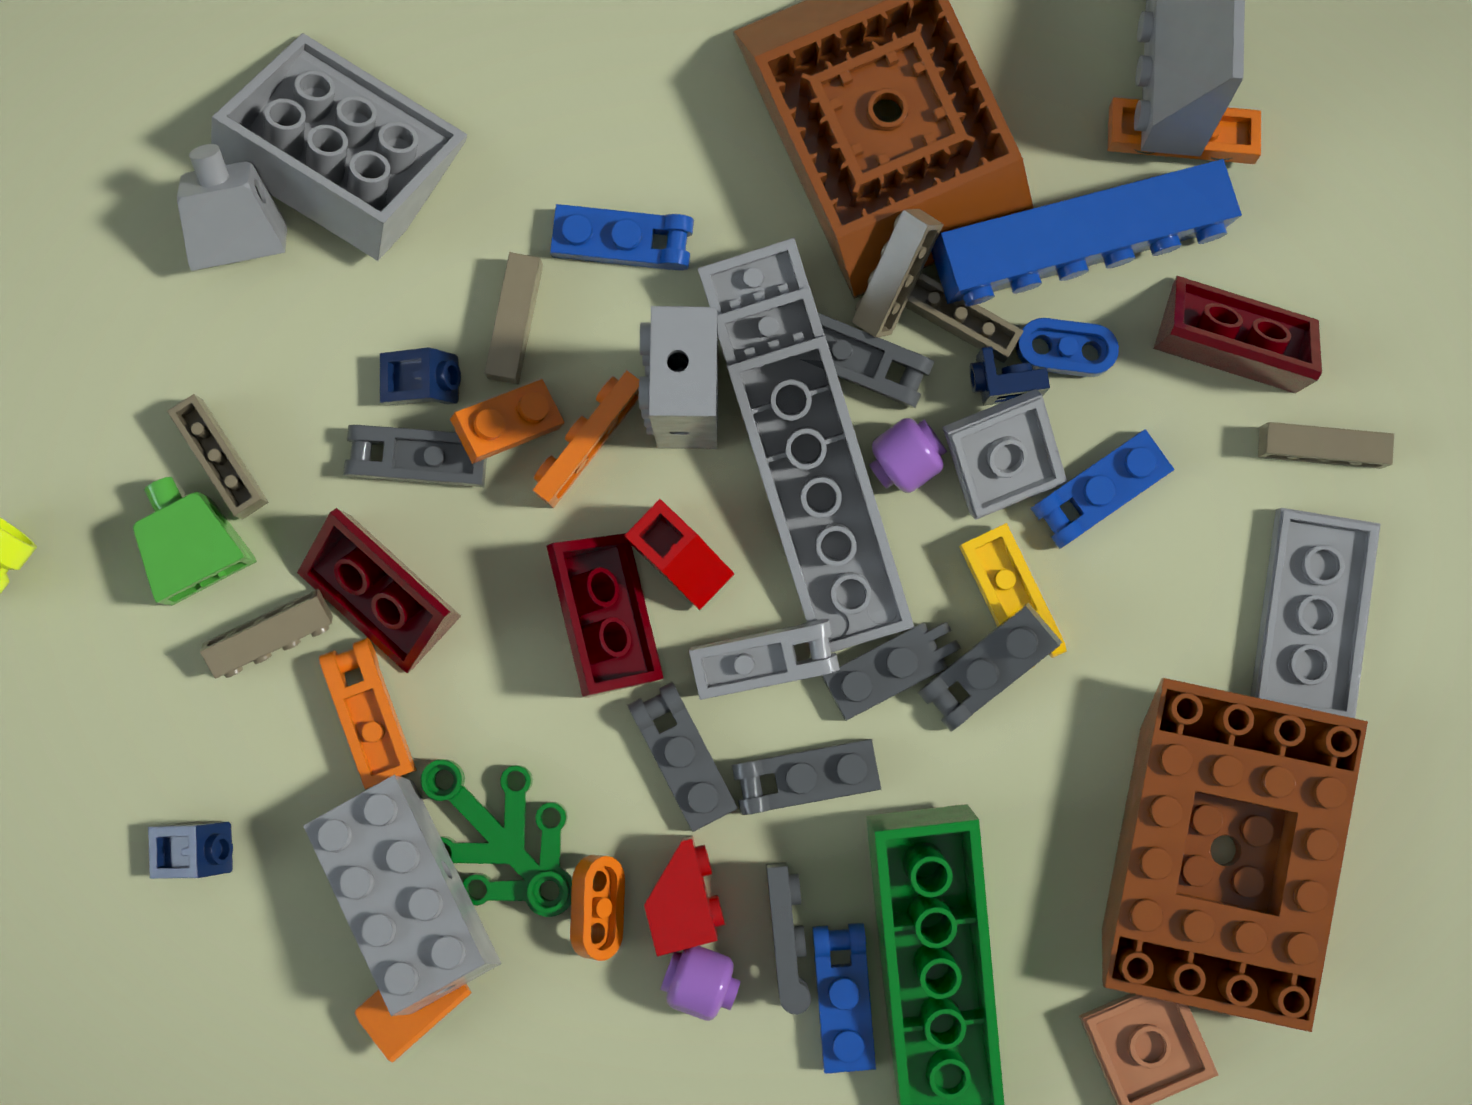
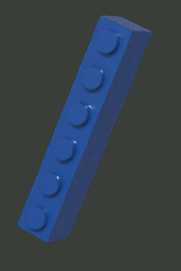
[931,159,1242,306]

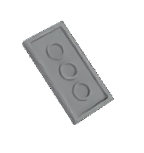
[1250,508,1380,718]

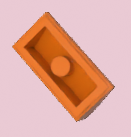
[354,984,472,1063]

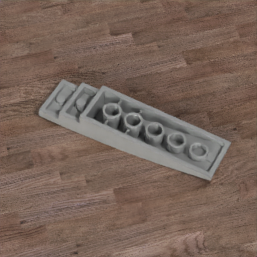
[698,238,914,653]

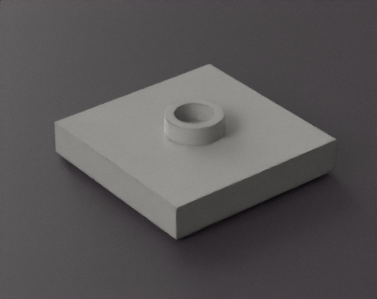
[942,389,1067,520]

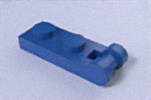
[550,204,694,271]
[1030,429,1175,549]
[812,923,876,1074]

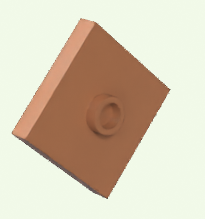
[1079,993,1218,1105]

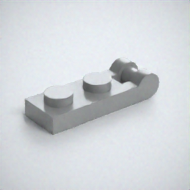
[689,619,840,700]

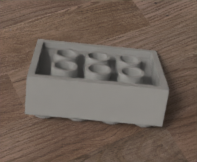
[1134,0,1245,156]
[211,33,467,261]

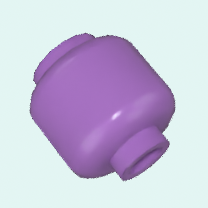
[869,418,947,493]
[660,946,741,1021]

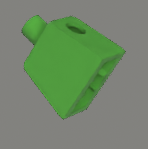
[133,477,257,606]

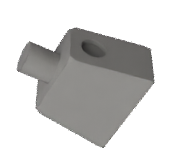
[177,144,287,271]

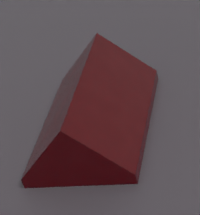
[1153,276,1322,393]
[297,508,461,673]
[546,533,664,698]

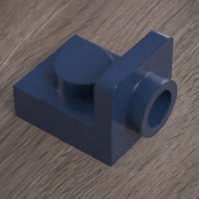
[970,346,1050,406]
[380,347,461,405]
[148,822,233,879]

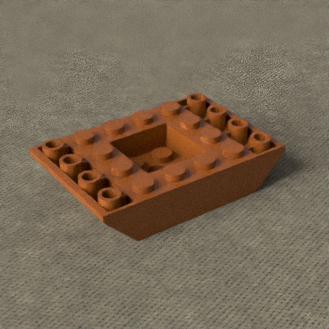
[733,0,1034,299]
[1102,678,1368,1032]

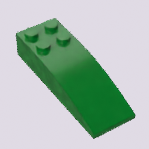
[866,804,1005,1105]

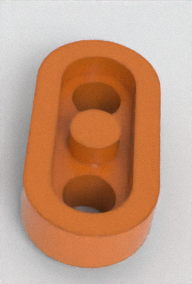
[570,855,625,961]

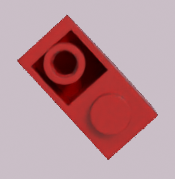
[624,499,735,611]
[644,835,725,957]

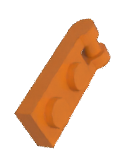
[319,638,417,789]

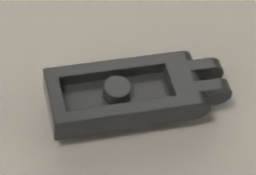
[822,622,961,721]

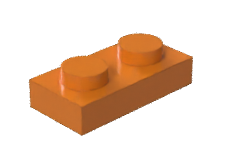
[450,379,565,464]

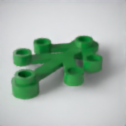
[421,759,572,917]

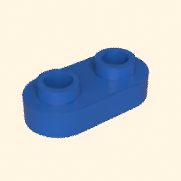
[1016,318,1119,377]

